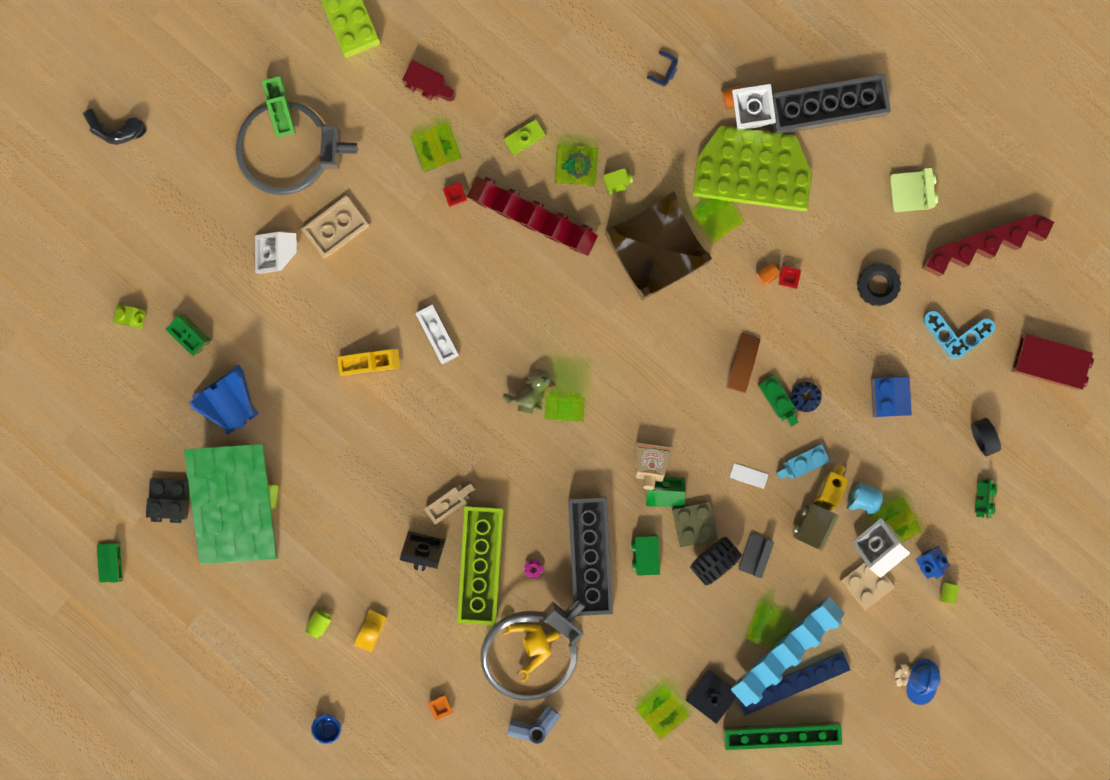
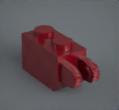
[402,60,455,102]

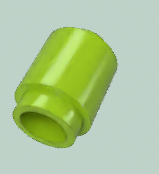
[305,609,332,639]

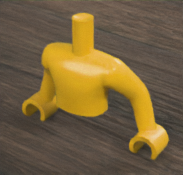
[501,624,559,682]

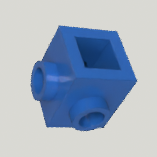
[915,546,950,579]

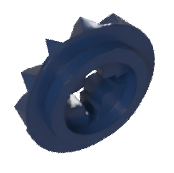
[791,382,822,412]

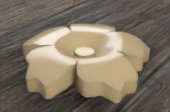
[893,663,912,687]

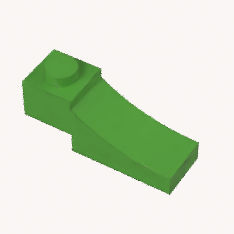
[261,75,296,138]

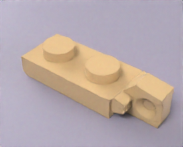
[424,483,475,525]

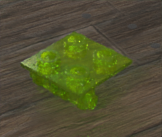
[691,198,744,244]
[745,602,795,649]

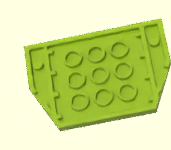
[692,125,812,212]

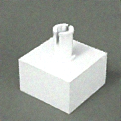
[852,518,910,578]

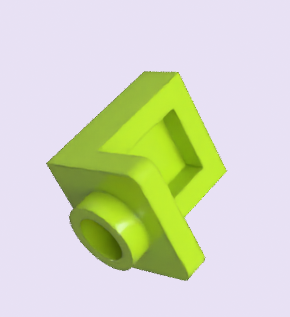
[112,304,146,329]

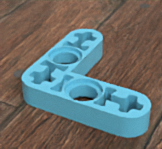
[923,311,995,359]

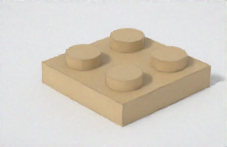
[841,561,895,611]

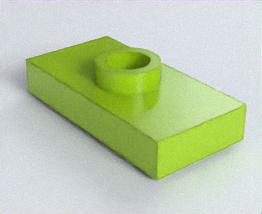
[503,119,546,156]

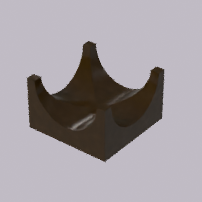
[605,191,712,301]

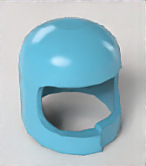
[846,482,883,514]

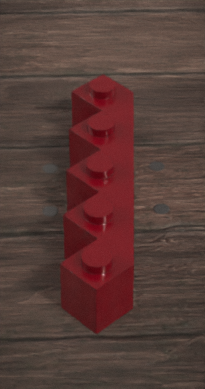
[467,177,598,256]
[922,214,1055,277]

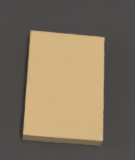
[301,195,370,260]

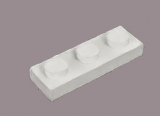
[415,305,459,365]

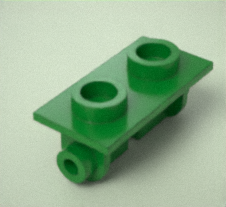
[975,479,998,518]

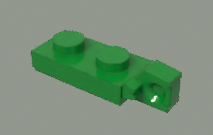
[758,375,799,427]

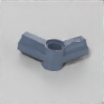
[507,706,561,744]

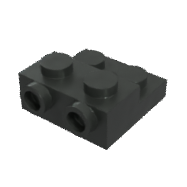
[146,479,189,523]

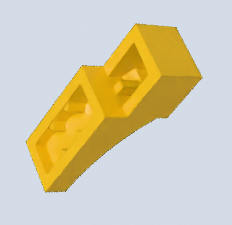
[337,349,400,376]

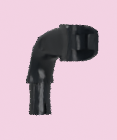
[83,109,147,145]

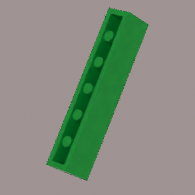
[723,722,843,750]

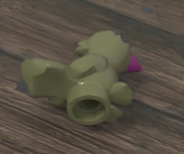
[503,370,556,414]

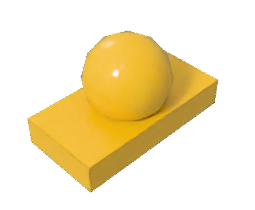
[354,609,387,652]

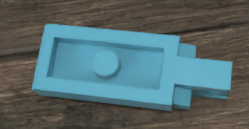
[776,444,830,479]

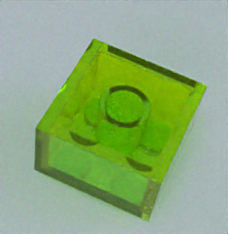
[544,392,584,422]

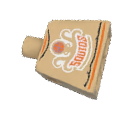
[634,442,673,490]

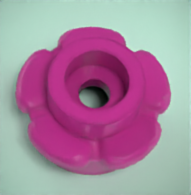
[524,559,543,579]

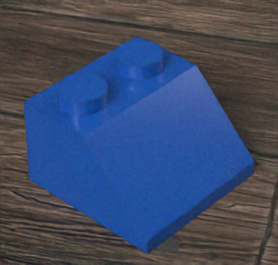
[871,377,912,417]

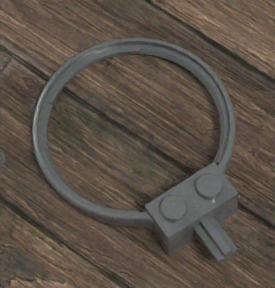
[236,101,358,195]
[481,599,585,701]

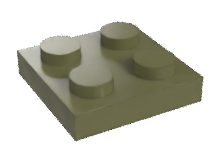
[672,502,718,547]

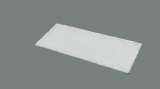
[730,463,769,489]

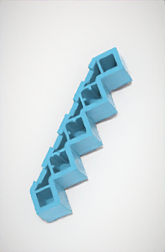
[731,596,845,707]

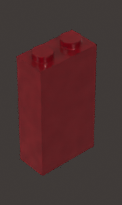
[1011,334,1094,390]

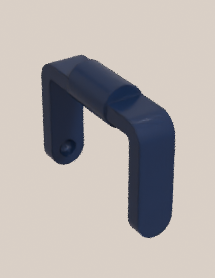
[647,51,678,87]

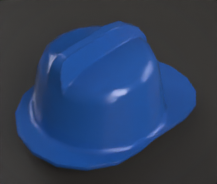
[906,659,941,705]

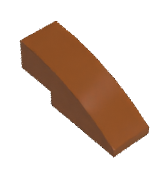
[726,333,761,393]

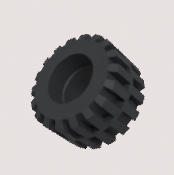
[690,537,742,586]

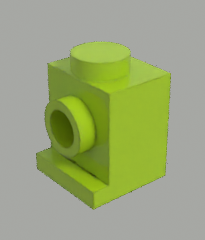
[603,168,633,196]

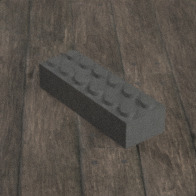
[772,74,891,135]
[568,497,613,616]

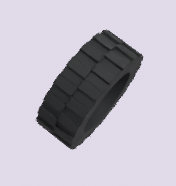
[857,263,901,306]

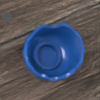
[311,714,342,744]

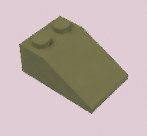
[792,503,839,551]

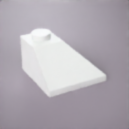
[732,84,776,130]
[255,232,297,274]

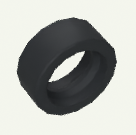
[971,417,1001,457]

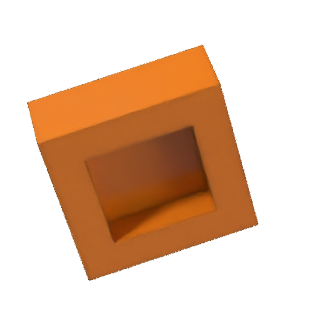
[428,694,453,721]

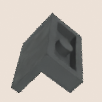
[739,534,774,579]

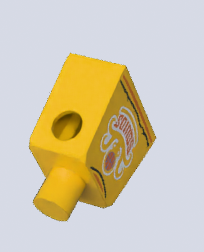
[813,464,848,511]

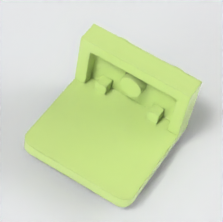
[890,168,938,212]

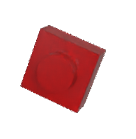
[443,182,467,208]
[778,266,801,289]

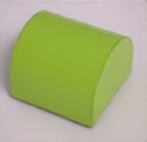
[939,582,959,605]

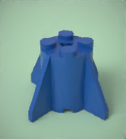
[188,365,259,435]

